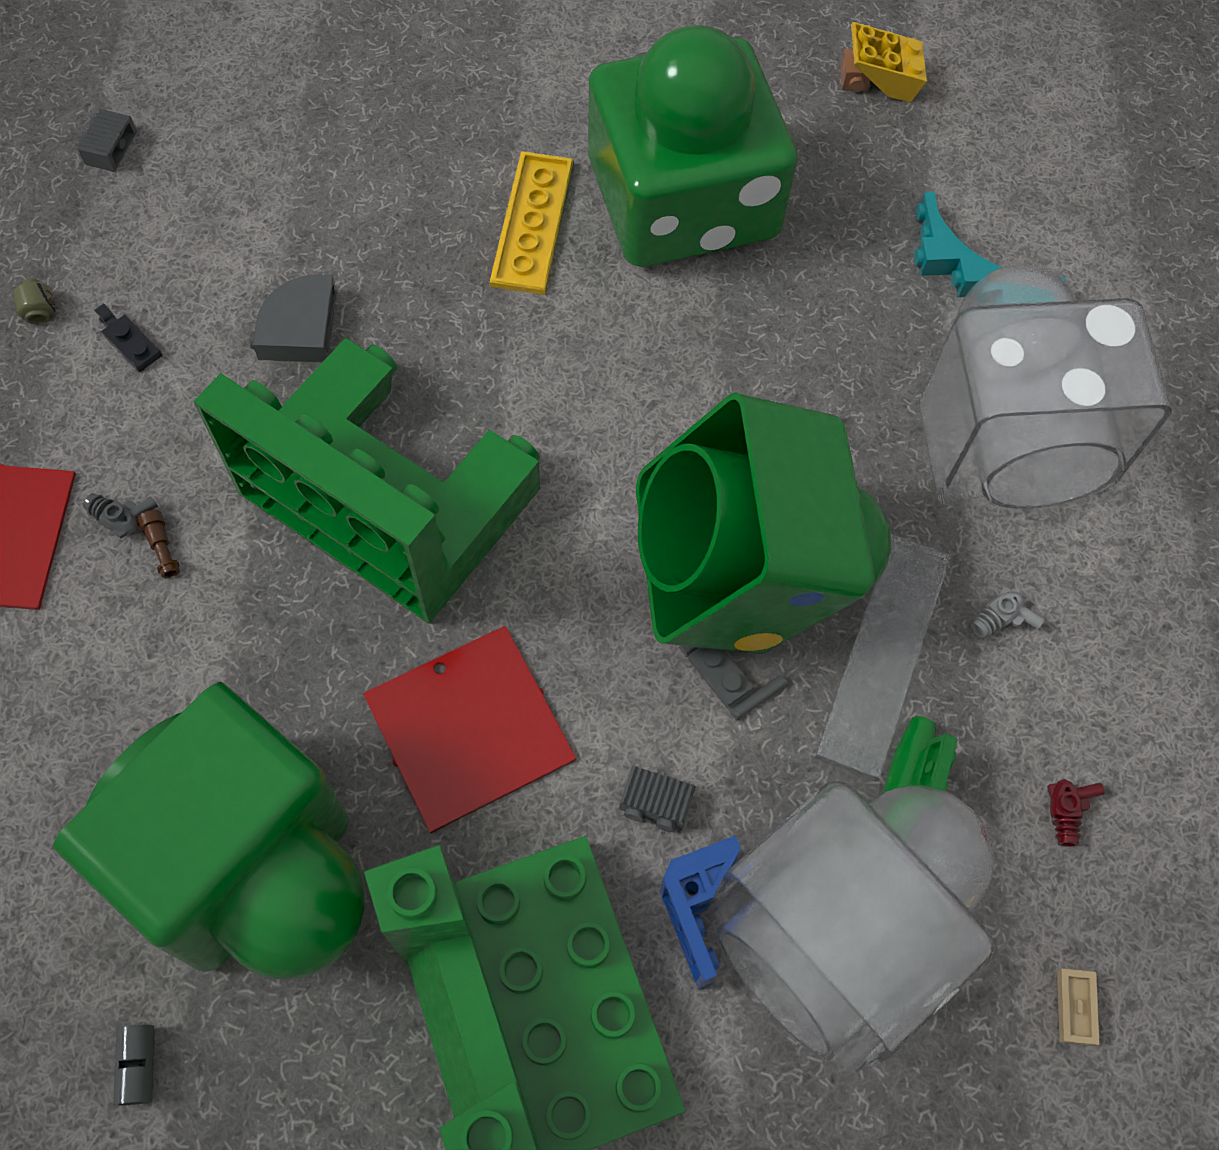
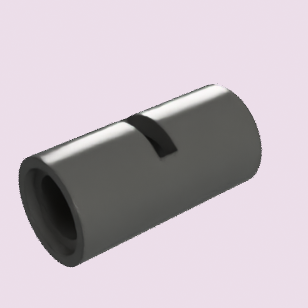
[113,1025,154,1106]

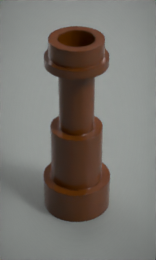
[137,510,180,579]

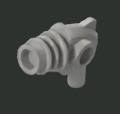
[970,587,1045,639]

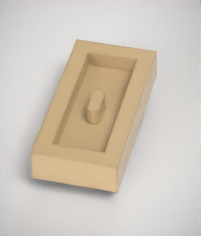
[1057,968,1100,1046]

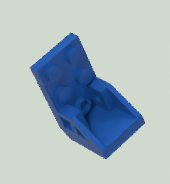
[659,835,741,990]

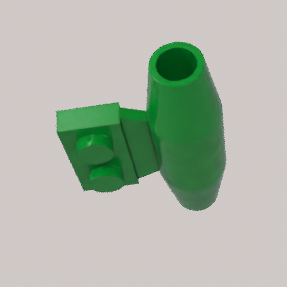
[877,716,958,846]

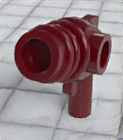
[1047,779,1105,847]

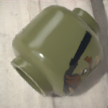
[13,279,56,324]

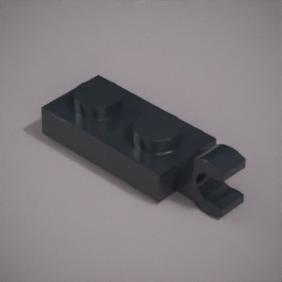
[94,303,163,373]

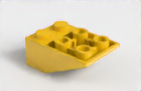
[851,22,927,102]

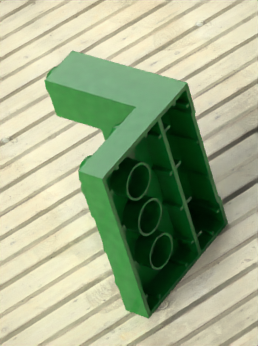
[193,338,540,624]
[364,836,686,1150]

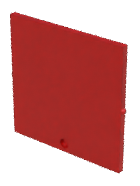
[0,464,76,610]
[363,626,576,834]

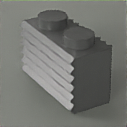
[78,109,137,172]
[619,766,696,832]

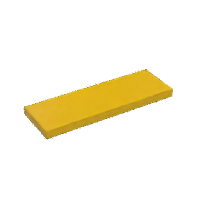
[490,151,574,295]

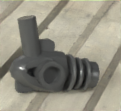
[83,493,158,538]

